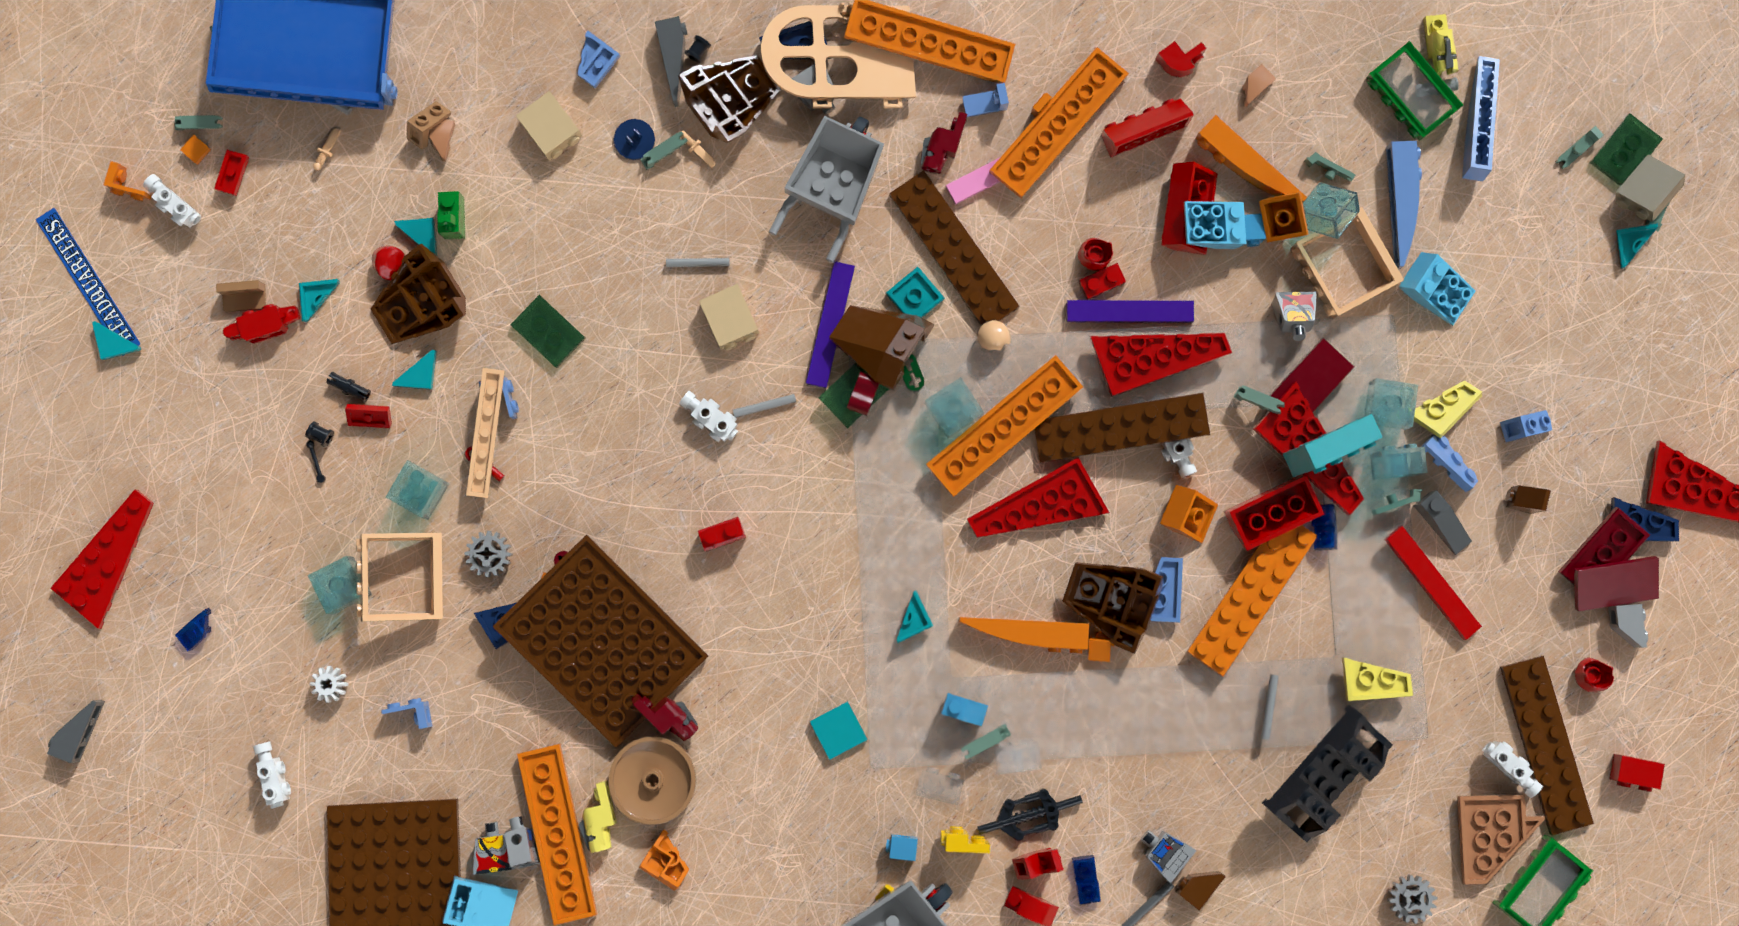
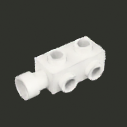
[143,174,201,228]
[679,391,738,442]
[1161,439,1197,478]
[1482,741,1542,798]
[253,742,291,809]

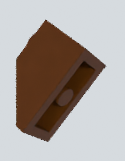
[1505,485,1551,514]
[1175,871,1226,911]

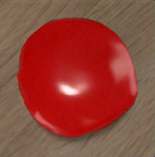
[1078,238,1113,271]
[372,245,405,280]
[1575,657,1614,692]

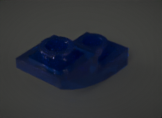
[1311,504,1338,551]
[1072,855,1101,905]

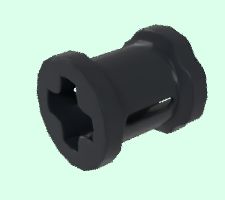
[684,35,711,63]
[305,421,334,448]

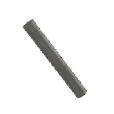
[1122,881,1175,926]

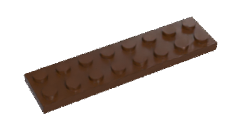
[889,170,1020,326]
[1035,393,1210,463]
[1500,656,1594,835]

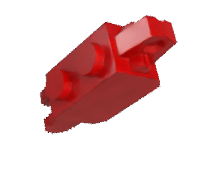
[223,304,301,344]

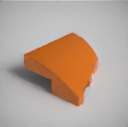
[639,829,689,891]

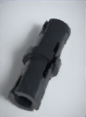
[326,372,371,402]

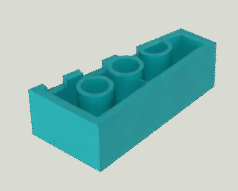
[1282,414,1383,477]

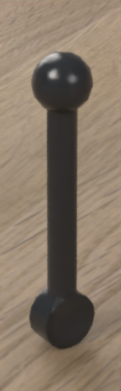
[306,440,326,483]

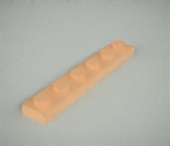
[466,368,505,498]

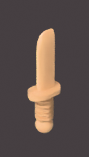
[313,128,341,171]
[680,131,715,168]

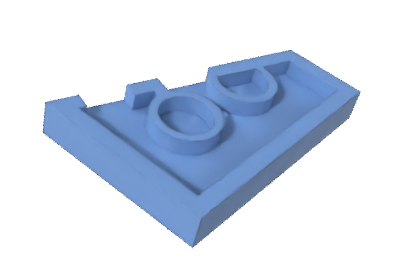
[1419,434,1478,492]
[1151,557,1183,623]

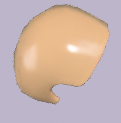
[977,320,1011,351]

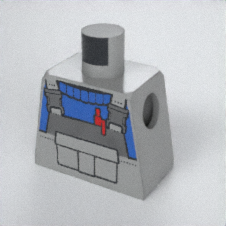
[504,816,540,869]
[1140,830,1196,883]

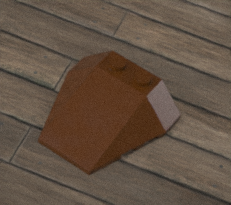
[678,55,781,143]
[371,244,466,344]
[829,305,934,391]
[1062,562,1163,654]

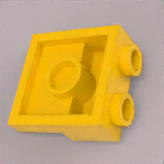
[940,826,990,853]

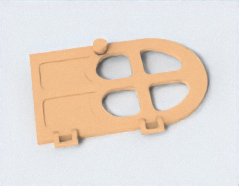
[761,3,916,109]

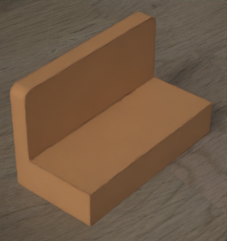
[216,280,266,312]

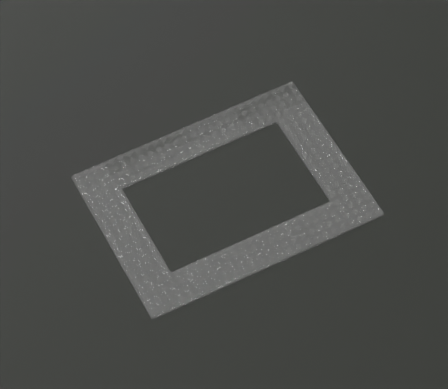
[849,315,1429,769]

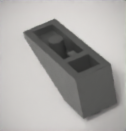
[1413,490,1472,555]
[47,700,105,763]

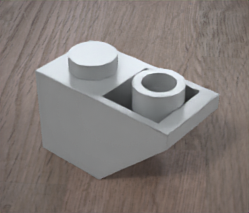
[1608,604,1648,648]

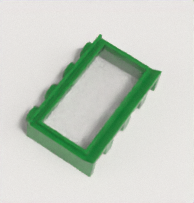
[1366,41,1463,141]
[1492,835,1594,926]

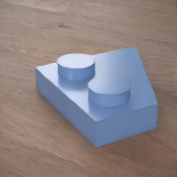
[578,31,621,88]

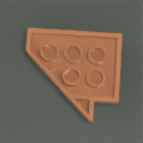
[1457,794,1545,885]

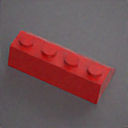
[1101,98,1194,158]
[1161,161,1218,255]
[1223,475,1324,551]

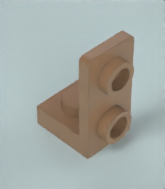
[407,102,451,150]

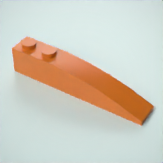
[1195,115,1310,206]
[959,617,1089,654]

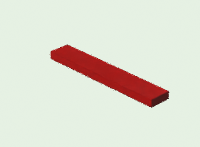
[1384,526,1482,640]

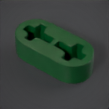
[902,354,925,392]

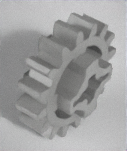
[464,531,513,577]
[1387,874,1437,924]

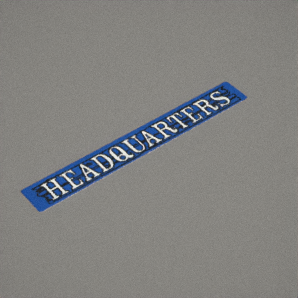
[36,208,140,356]

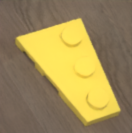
[1406,381,1482,439]
[1342,658,1413,701]

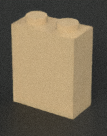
[516,91,582,160]
[699,284,759,351]

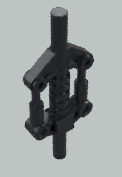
[977,788,1083,841]

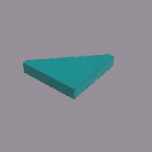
[394,218,437,256]
[1616,223,1658,269]
[299,279,340,322]
[92,321,141,360]
[392,350,437,390]
[896,591,933,643]

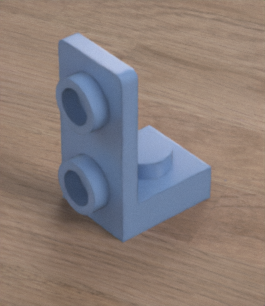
[381,73,397,106]
[962,83,1009,117]
[479,376,519,419]
[1500,410,1552,442]
[381,698,433,729]

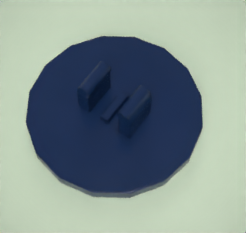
[614,119,655,160]

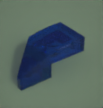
[175,608,211,651]

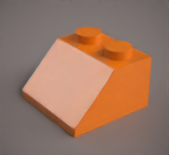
[1259,193,1309,243]
[1160,485,1218,543]

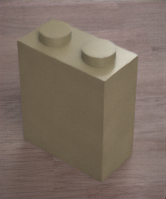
[1616,155,1685,222]

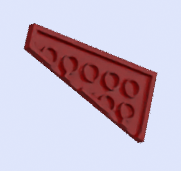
[1089,333,1232,396]
[1253,381,1364,515]
[1646,441,1739,523]
[966,457,1110,538]
[50,489,154,629]

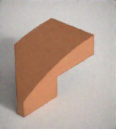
[1242,64,1276,107]
[428,119,455,162]

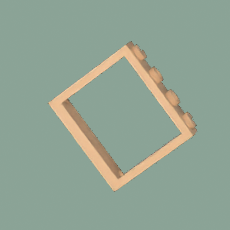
[1292,207,1404,319]
[356,533,443,622]

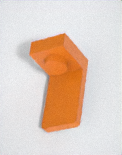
[103,161,152,201]

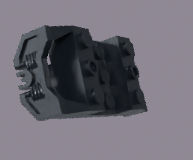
[1262,704,1393,843]

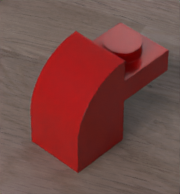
[1155,41,1207,77]
[1012,847,1064,880]
[1004,886,1059,926]

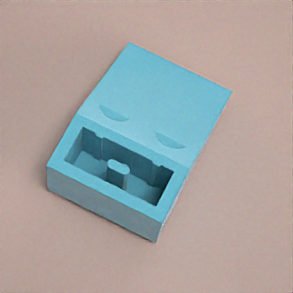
[1184,201,1246,249]
[1398,252,1476,325]
[442,876,518,926]

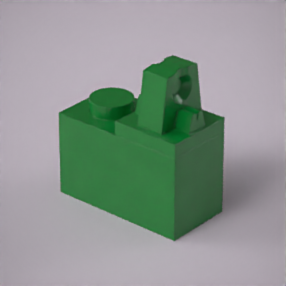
[437,191,465,239]

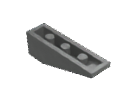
[655,16,688,107]

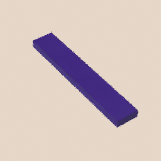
[806,261,855,389]
[1067,300,1194,323]

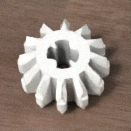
[309,666,348,703]

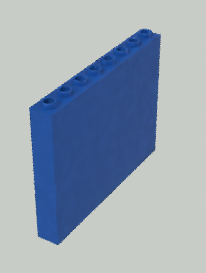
[206,0,395,110]

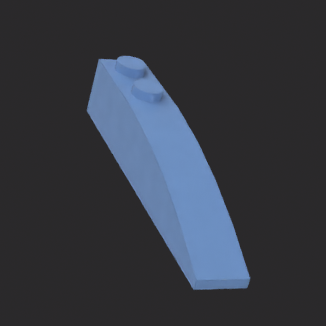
[1462,56,1500,182]
[1386,141,1422,270]

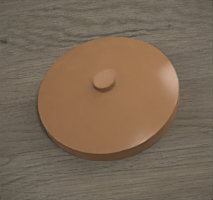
[609,736,696,825]

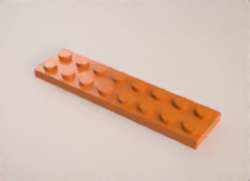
[844,0,1015,84]
[989,47,1129,198]
[926,355,1083,497]
[1186,525,1318,677]
[517,743,598,925]

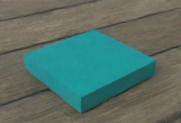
[886,266,945,318]
[810,701,868,760]

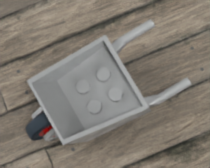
[769,116,884,263]
[841,880,953,926]

